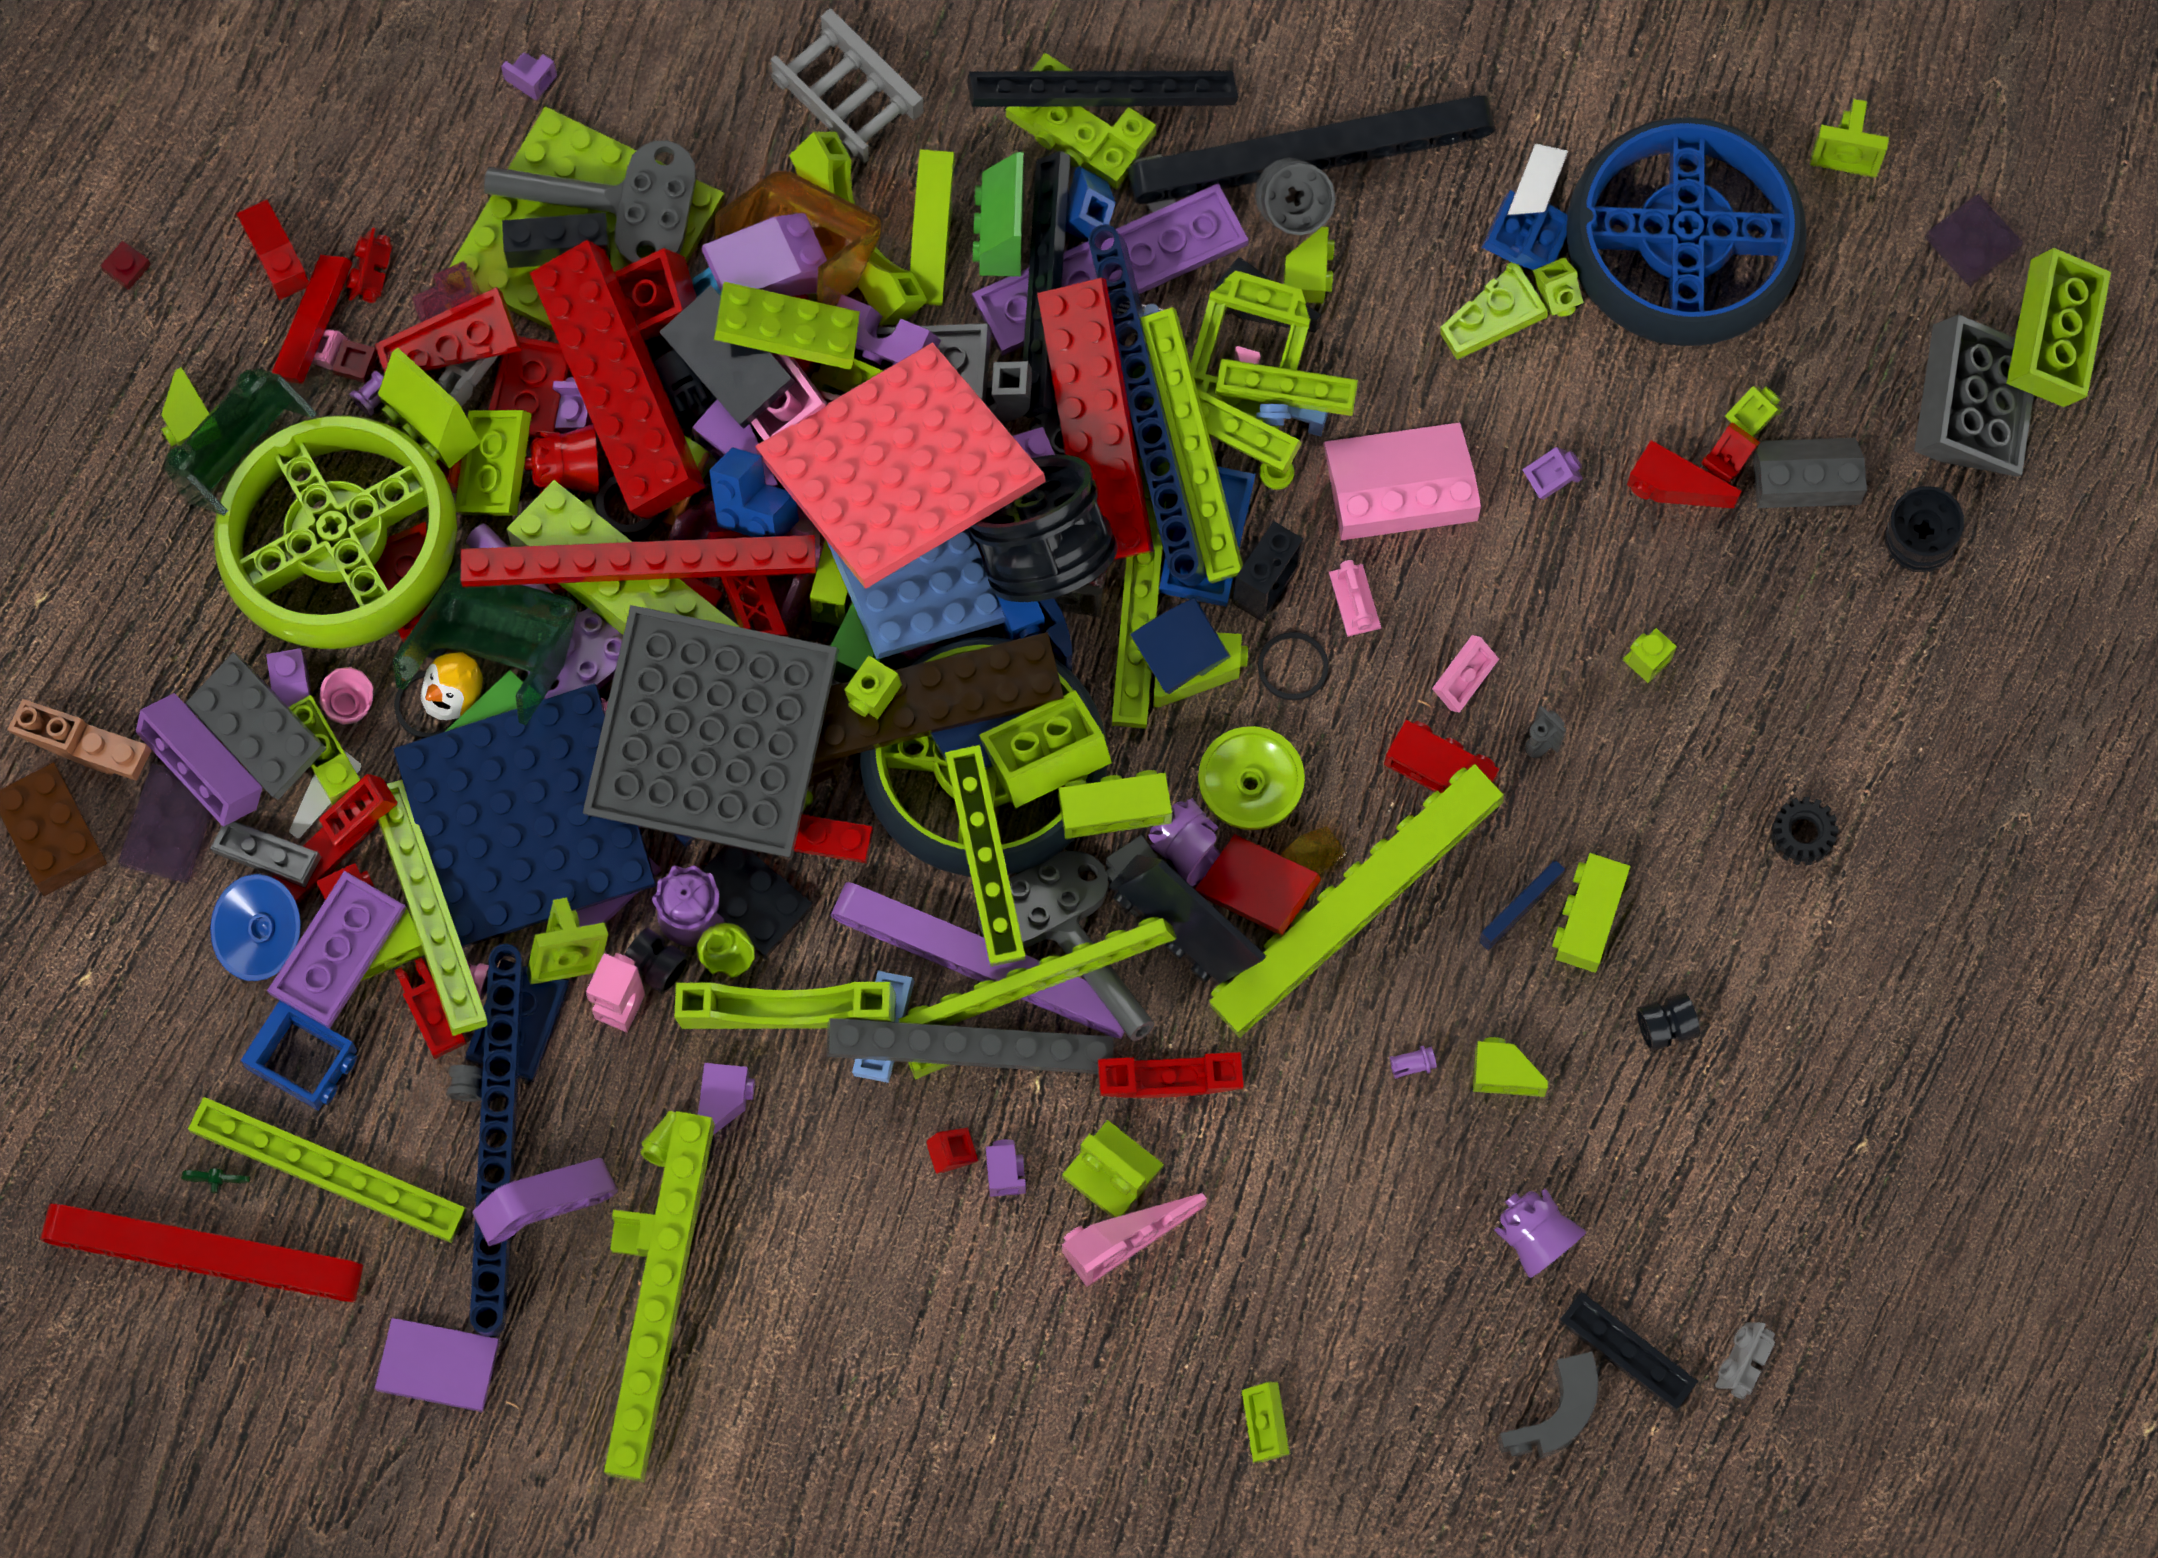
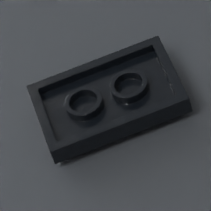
[702,845,813,959]

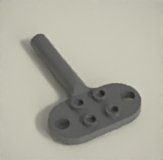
[484,140,696,265]
[978,851,1155,1041]

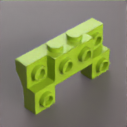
[1006,53,1156,190]

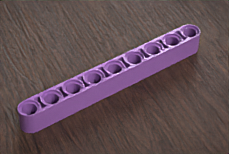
[831,882,1125,1038]

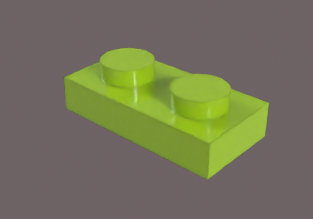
[1242,1382,1290,1462]

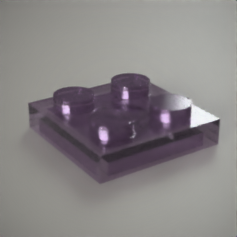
[1925,193,2023,287]

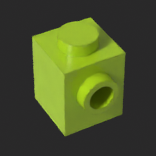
[845,656,902,719]

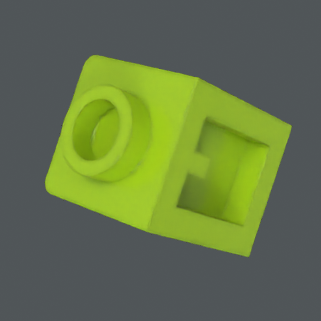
[1725,386,1783,437]

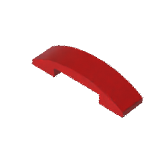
[1097,1052,1244,1098]

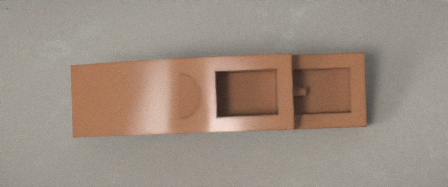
[7,699,152,781]

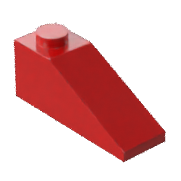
[236,199,309,301]
[1627,440,1742,509]

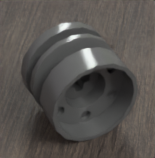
[1254,158,1336,235]

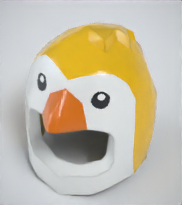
[421,652,483,720]

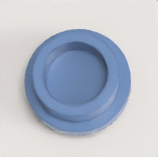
[1256,404,1291,426]

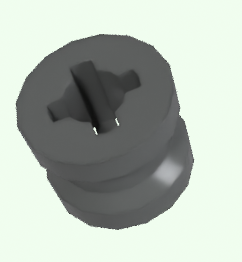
[446,1065,483,1102]

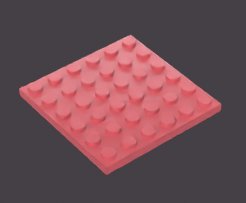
[755,342,1046,589]

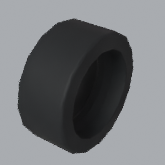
[595,475,663,542]

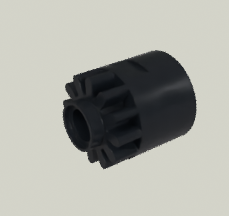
[653,349,717,427]

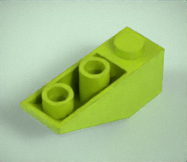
[289,695,360,806]

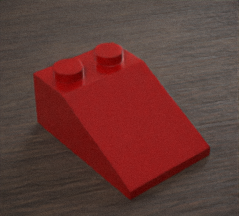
[615,248,697,340]

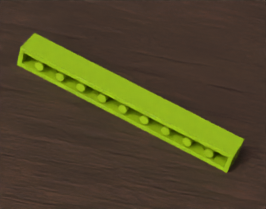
[1209,764,1504,1039]
[604,1111,715,1482]

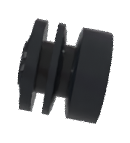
[1885,486,1964,573]

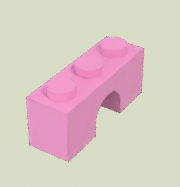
[586,953,645,1033]

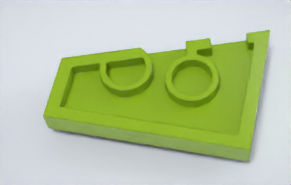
[1440,262,1548,360]

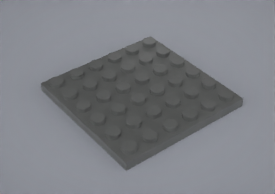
[583,605,839,859]

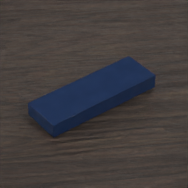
[1479,861,1565,951]

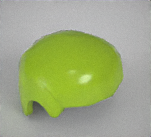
[697,923,755,978]

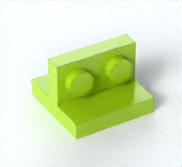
[1809,99,1889,177]
[527,897,608,985]
[1062,1120,1164,1218]

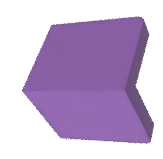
[501,53,557,101]

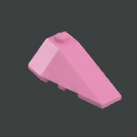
[1062,1193,1207,1287]

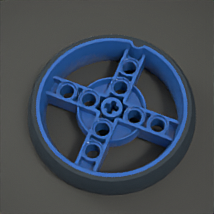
[1567,117,1806,346]

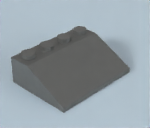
[1914,314,2033,477]

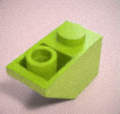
[1284,227,1334,304]

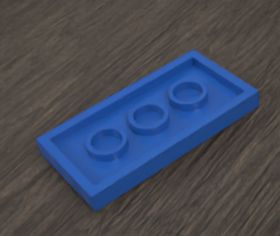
[1159,466,1255,607]

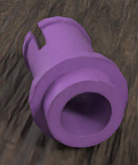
[1389,1045,1437,1079]

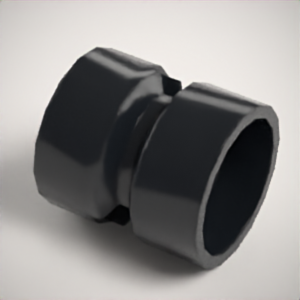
[624,928,689,994]
[1636,992,1700,1052]

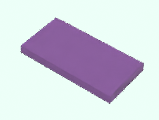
[267,871,407,1029]

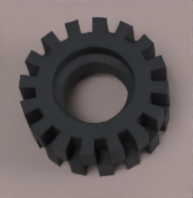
[1771,797,1838,866]

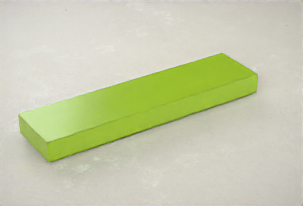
[1215,359,1358,416]

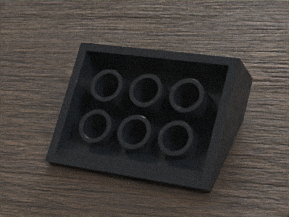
[1108,854,1266,983]

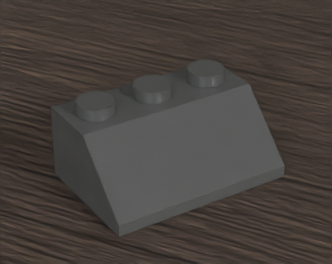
[1753,438,1867,508]

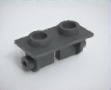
[1525,705,1567,758]

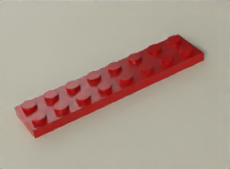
[1037,278,1154,561]

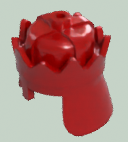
[524,424,599,495]

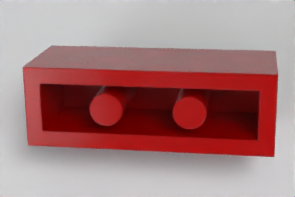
[1384,719,1499,793]

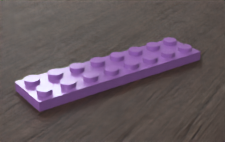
[972,183,1249,356]

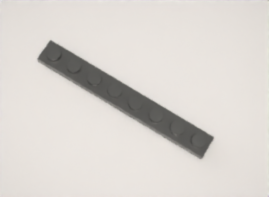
[827,1018,1113,1074]

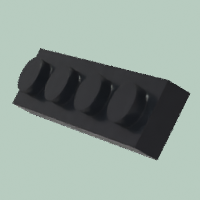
[1558,1291,1699,1412]

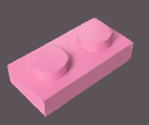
[1432,635,1499,713]

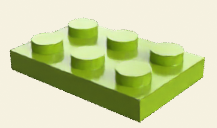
[455,410,532,516]

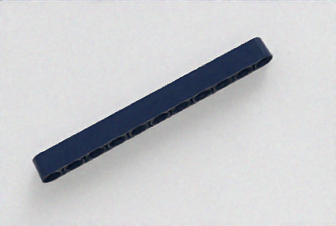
[1089,224,1206,586]
[470,944,524,1338]

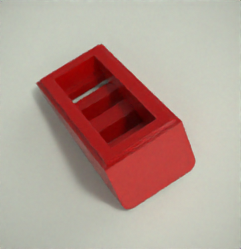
[319,774,398,847]

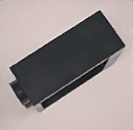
[1233,521,1303,622]

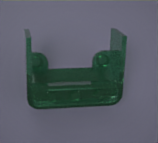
[164,368,317,516]

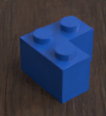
[709,447,799,537]

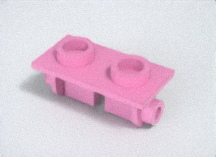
[1329,560,1381,637]

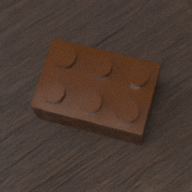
[0,762,108,896]

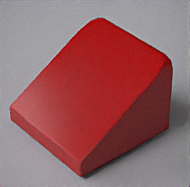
[926,1127,978,1174]

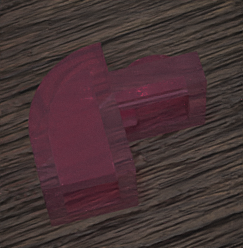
[412,261,481,322]

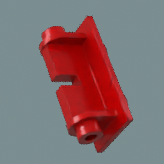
[347,227,393,303]

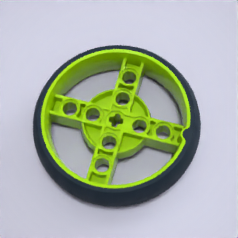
[860,637,1108,877]

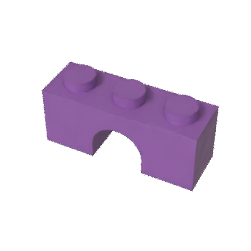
[837,295,941,366]

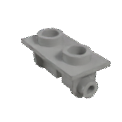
[1715,1322,1775,1399]

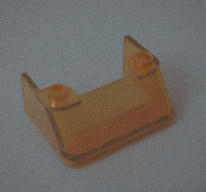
[715,171,881,305]

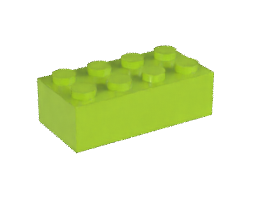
[2006,248,2111,407]

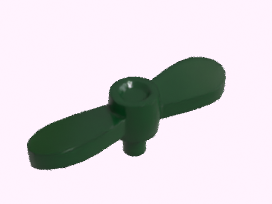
[181,1168,251,1193]

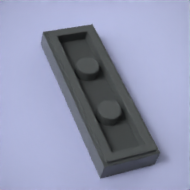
[210,821,321,888]

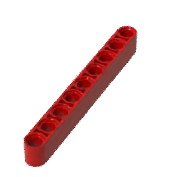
[40,1203,364,1302]

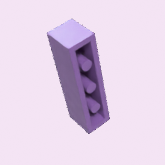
[135,693,263,827]

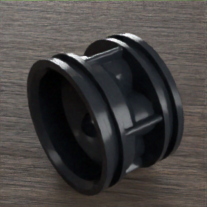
[969,455,1118,602]

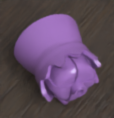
[1148,798,1220,887]
[652,866,725,947]
[1494,1189,1587,1278]

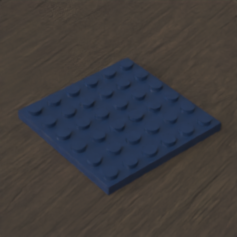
[393,683,657,948]

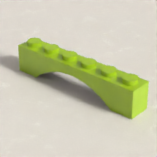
[789,132,928,325]
[674,982,896,1029]

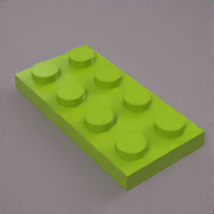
[714,282,860,370]

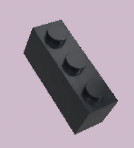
[502,212,611,268]

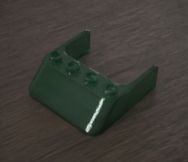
[393,571,578,725]

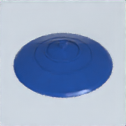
[210,874,300,981]

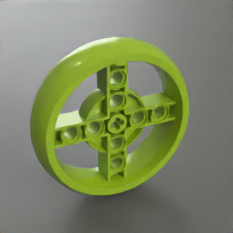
[214,415,457,649]

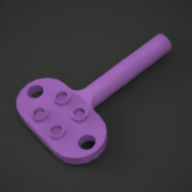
[466,524,623,700]

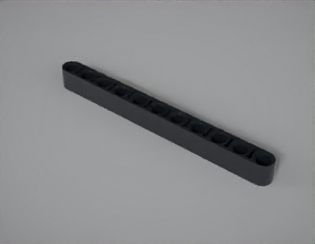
[1128,95,1496,204]

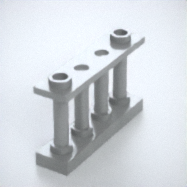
[771,8,924,164]

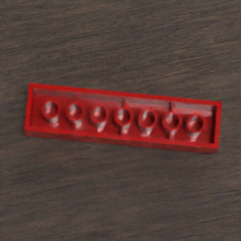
[530,240,706,520]

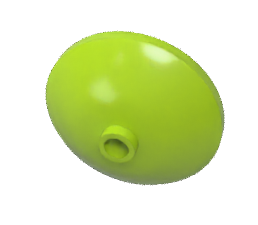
[1198,726,1305,830]

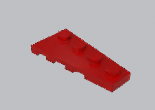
[375,287,522,374]

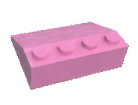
[1324,423,1481,541]

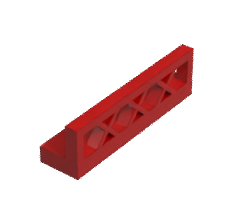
[707,531,788,637]

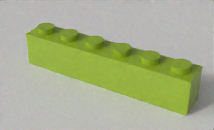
[945,745,1026,967]

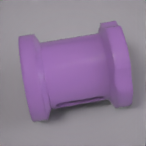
[349,371,383,417]

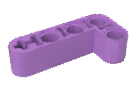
[472,1158,618,1246]

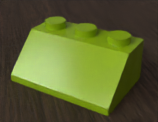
[378,348,480,468]
[979,690,1112,808]

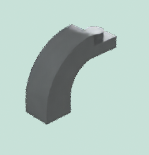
[986,361,1032,423]
[1497,1352,1598,1459]

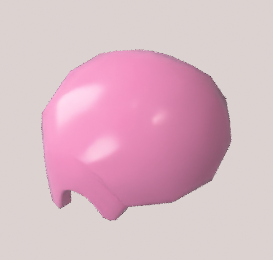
[319,667,373,725]

